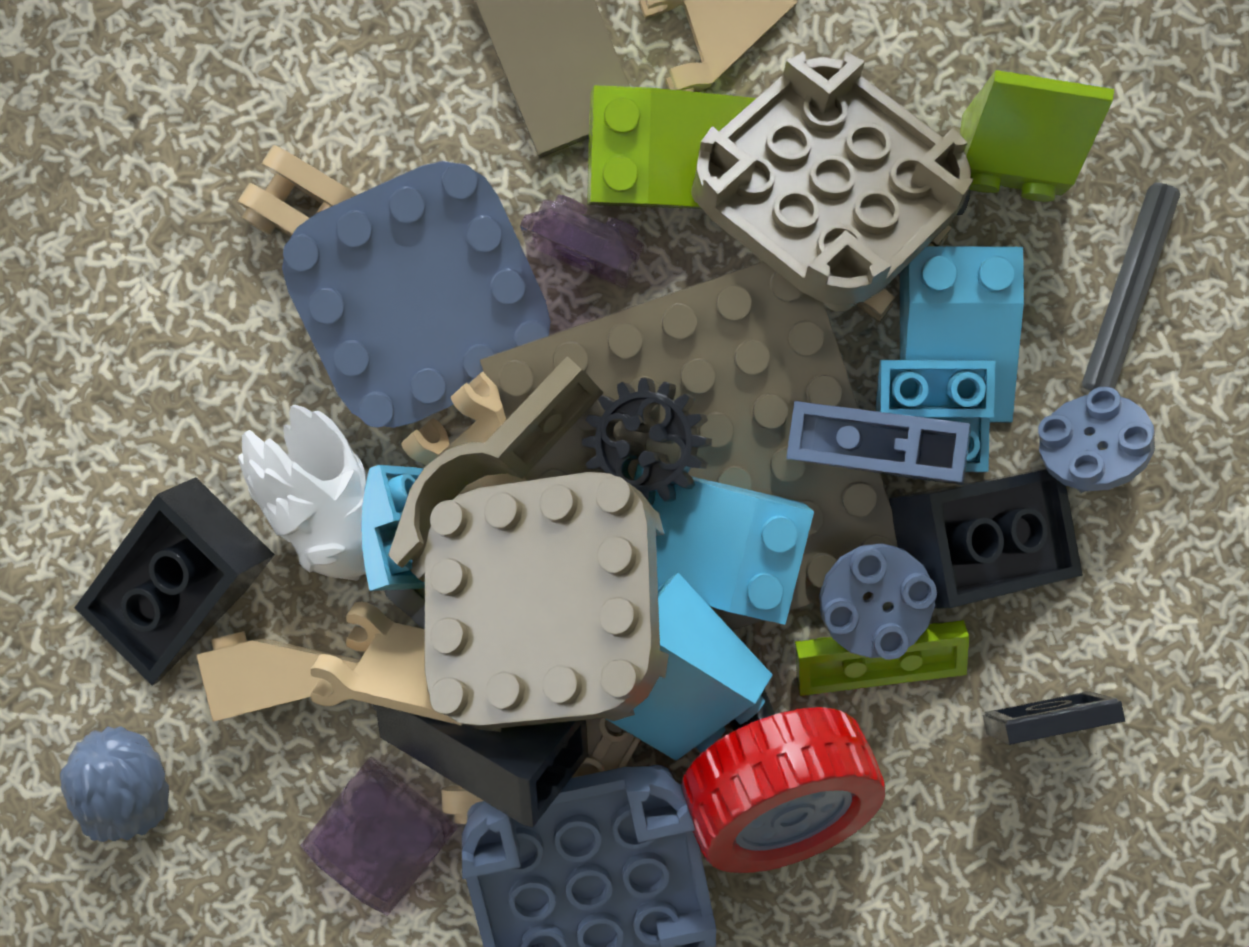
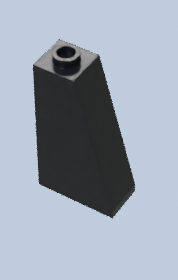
[373,704,589,827]

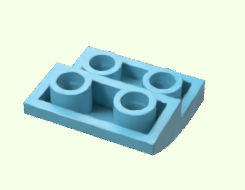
[876,360,996,472]
[361,465,425,591]

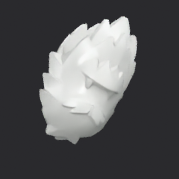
[238,405,367,581]

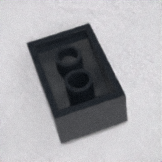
[889,469,1083,609]
[74,477,275,686]

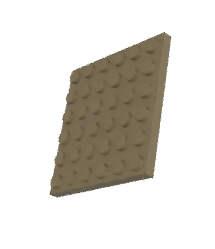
[480,261,897,631]

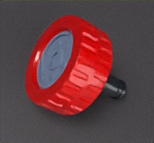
[681,689,886,873]

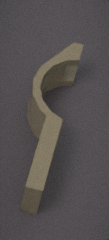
[388,356,604,582]

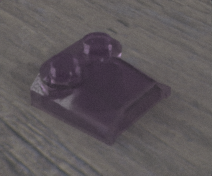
[520,194,645,290]
[300,756,459,916]

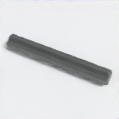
[1082,182,1180,392]

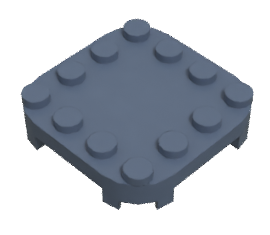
[282,161,551,428]
[462,765,716,947]

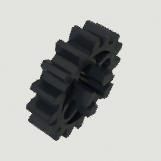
[582,378,712,505]

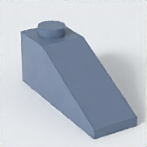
[786,401,971,485]

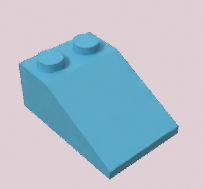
[899,246,1024,423]
[634,464,814,625]

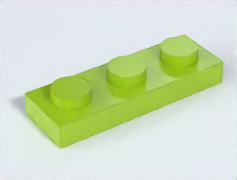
[795,620,969,696]

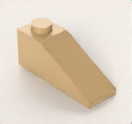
[197,631,360,722]

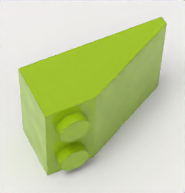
[959,70,1115,202]
[587,85,756,209]

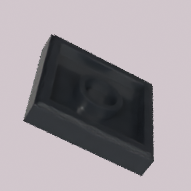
[983,691,1125,745]

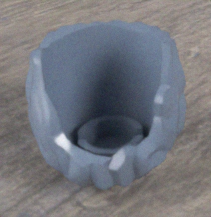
[60,726,169,842]

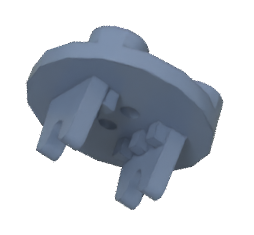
[1038,387,1155,493]
[819,543,937,660]

